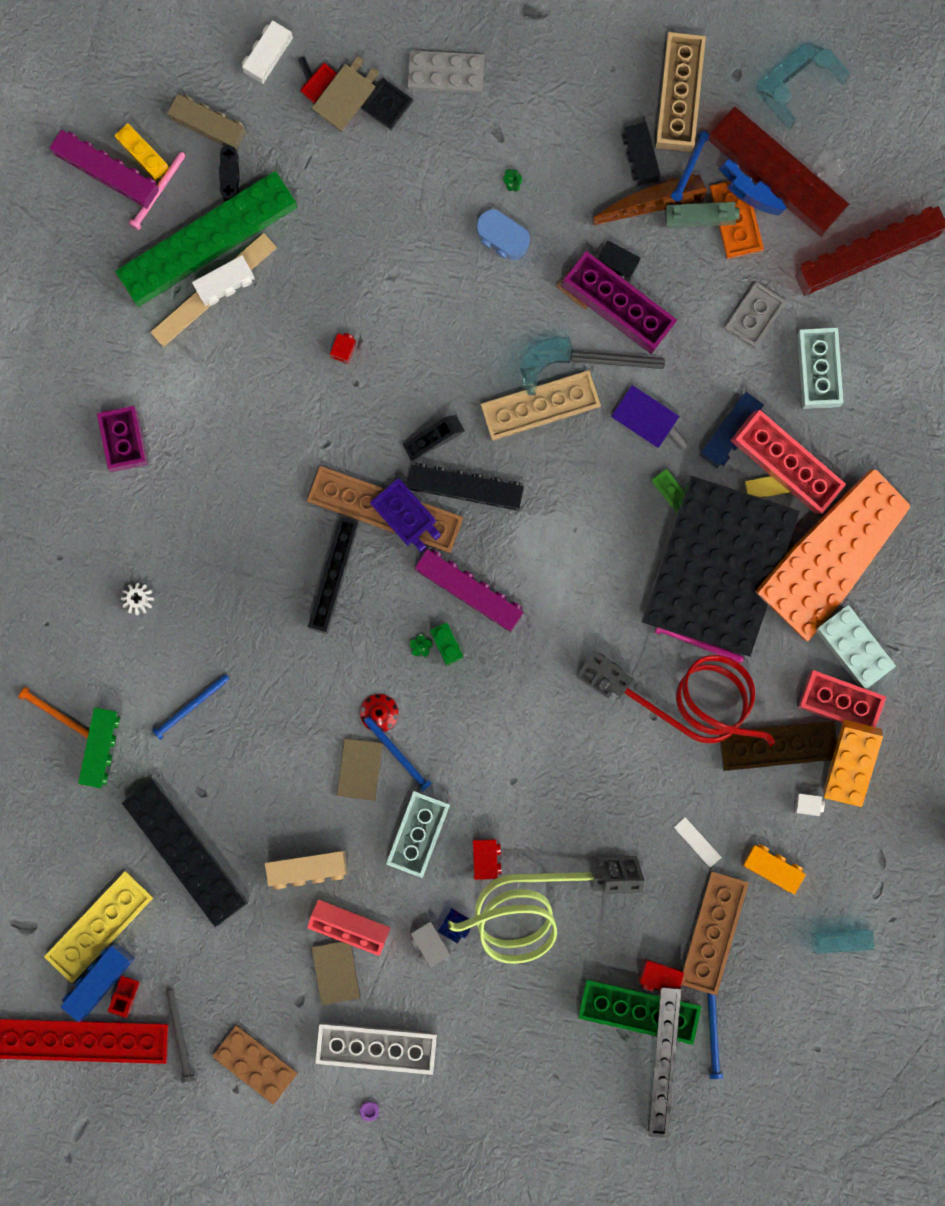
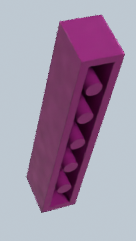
[49,130,159,209]
[415,549,524,633]

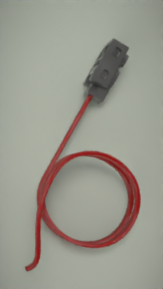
[577,651,775,746]

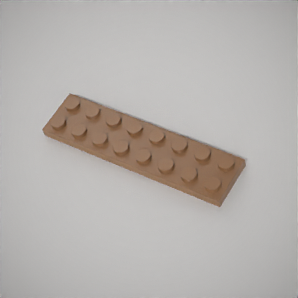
[307,466,463,554]

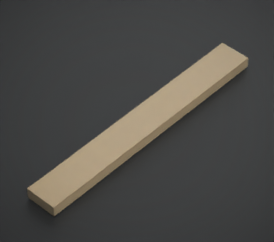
[150,233,277,347]

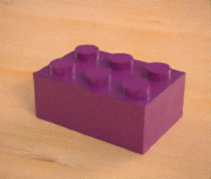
[97,406,149,473]

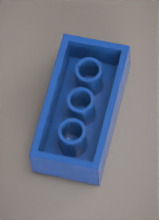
[61,944,135,1022]

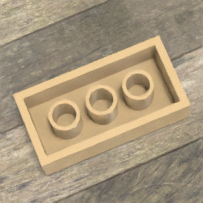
[265,851,348,890]

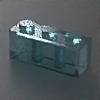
[811,929,875,954]

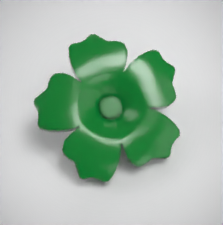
[409,634,433,658]

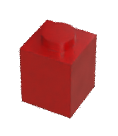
[330,333,357,365]

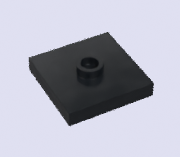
[361,78,413,131]

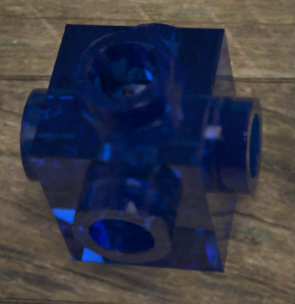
[438,908,471,944]

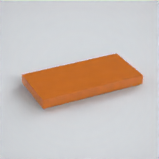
[709,181,764,259]

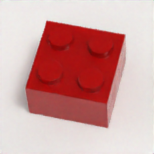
[473,839,502,880]
[638,959,685,993]

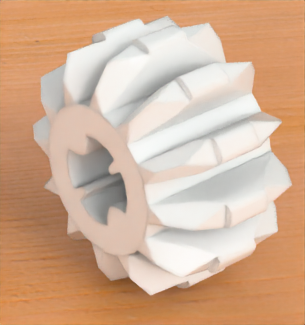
[121,582,154,615]

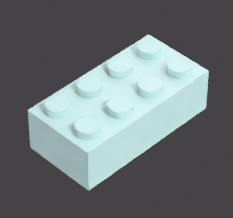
[797,328,843,409]
[816,605,896,689]
[386,791,450,878]

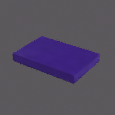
[611,385,680,448]

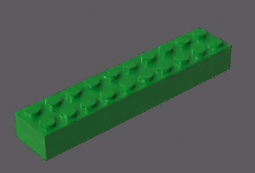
[115,171,297,308]

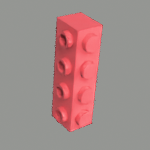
[307,900,391,956]

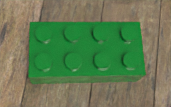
[78,707,121,789]

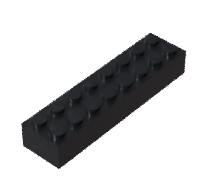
[122,779,248,927]

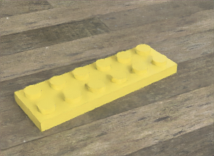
[44,871,154,984]

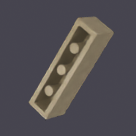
[167,94,246,151]

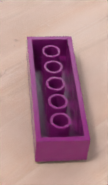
[561,251,677,355]

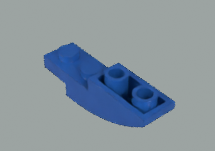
[719,159,787,216]

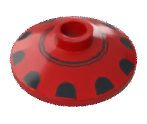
[360,694,399,732]

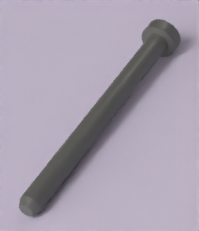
[166,988,195,1083]

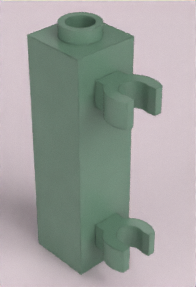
[666,202,740,228]

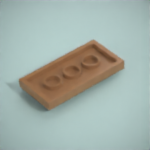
[212,1025,298,1105]

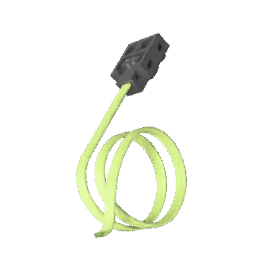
[448,856,645,964]

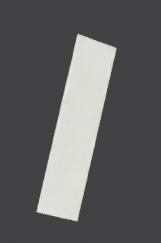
[674,817,722,868]

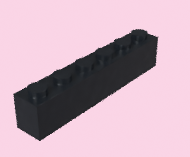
[407,463,524,511]
[308,516,360,634]

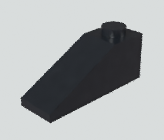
[402,415,465,461]

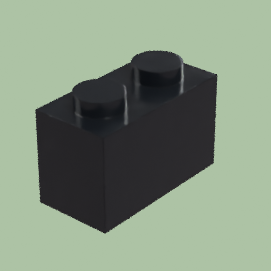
[598,241,641,282]

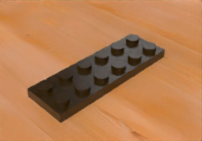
[719,721,837,771]

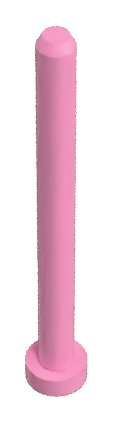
[128,152,185,231]

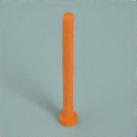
[18,687,89,738]

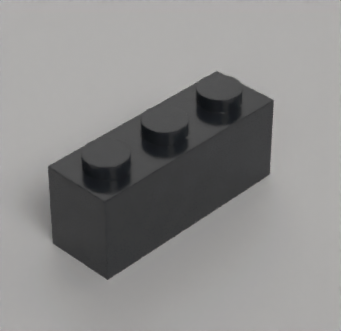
[621,122,661,186]

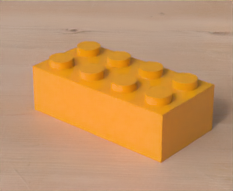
[823,719,883,807]

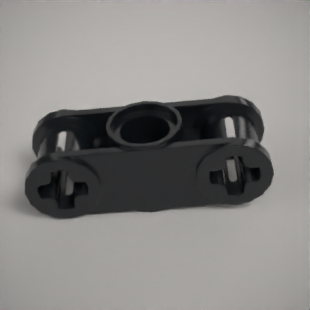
[219,145,240,202]

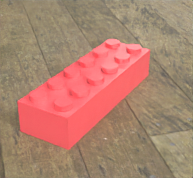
[730,410,846,514]

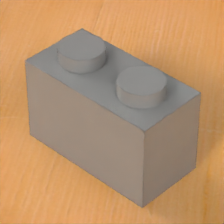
[410,921,451,968]

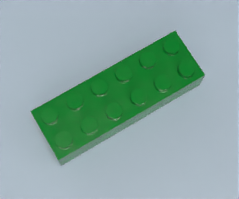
[577,979,702,1045]

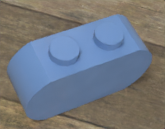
[477,209,530,260]

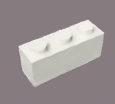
[242,20,293,84]
[192,255,255,306]

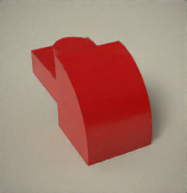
[107,976,140,1018]

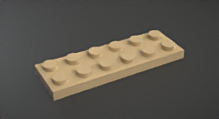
[481,370,601,441]

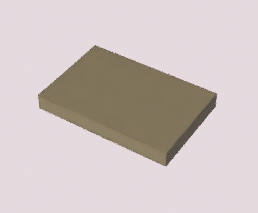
[337,738,383,801]
[312,942,360,1005]

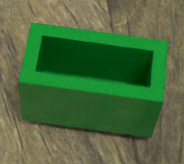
[430,622,464,667]

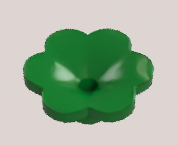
[503,169,522,192]

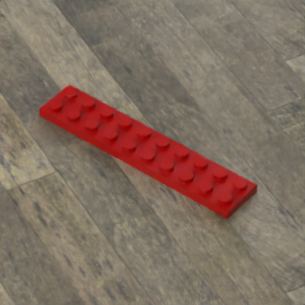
[0,1019,169,1064]

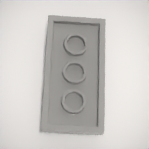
[408,50,485,93]

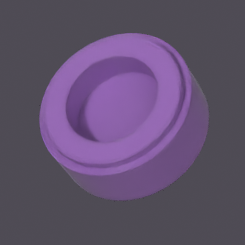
[360,1101,379,1121]

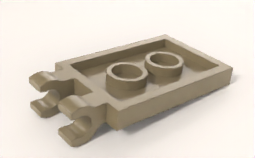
[312,56,379,132]

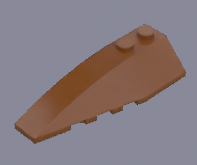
[593,174,707,226]

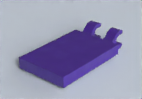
[370,478,441,553]

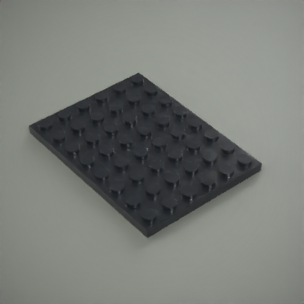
[641,475,800,657]

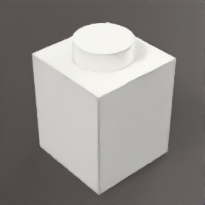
[794,794,825,816]

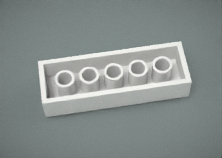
[315,1022,437,1075]

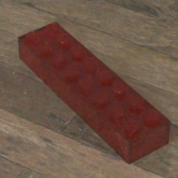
[708,106,849,238]
[795,206,945,297]

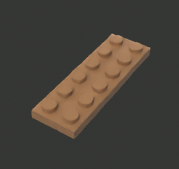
[681,871,749,996]

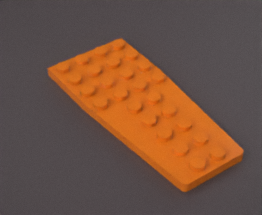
[755,469,910,642]

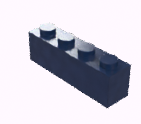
[699,392,764,468]

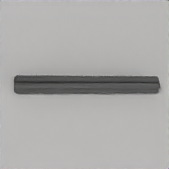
[571,351,665,369]

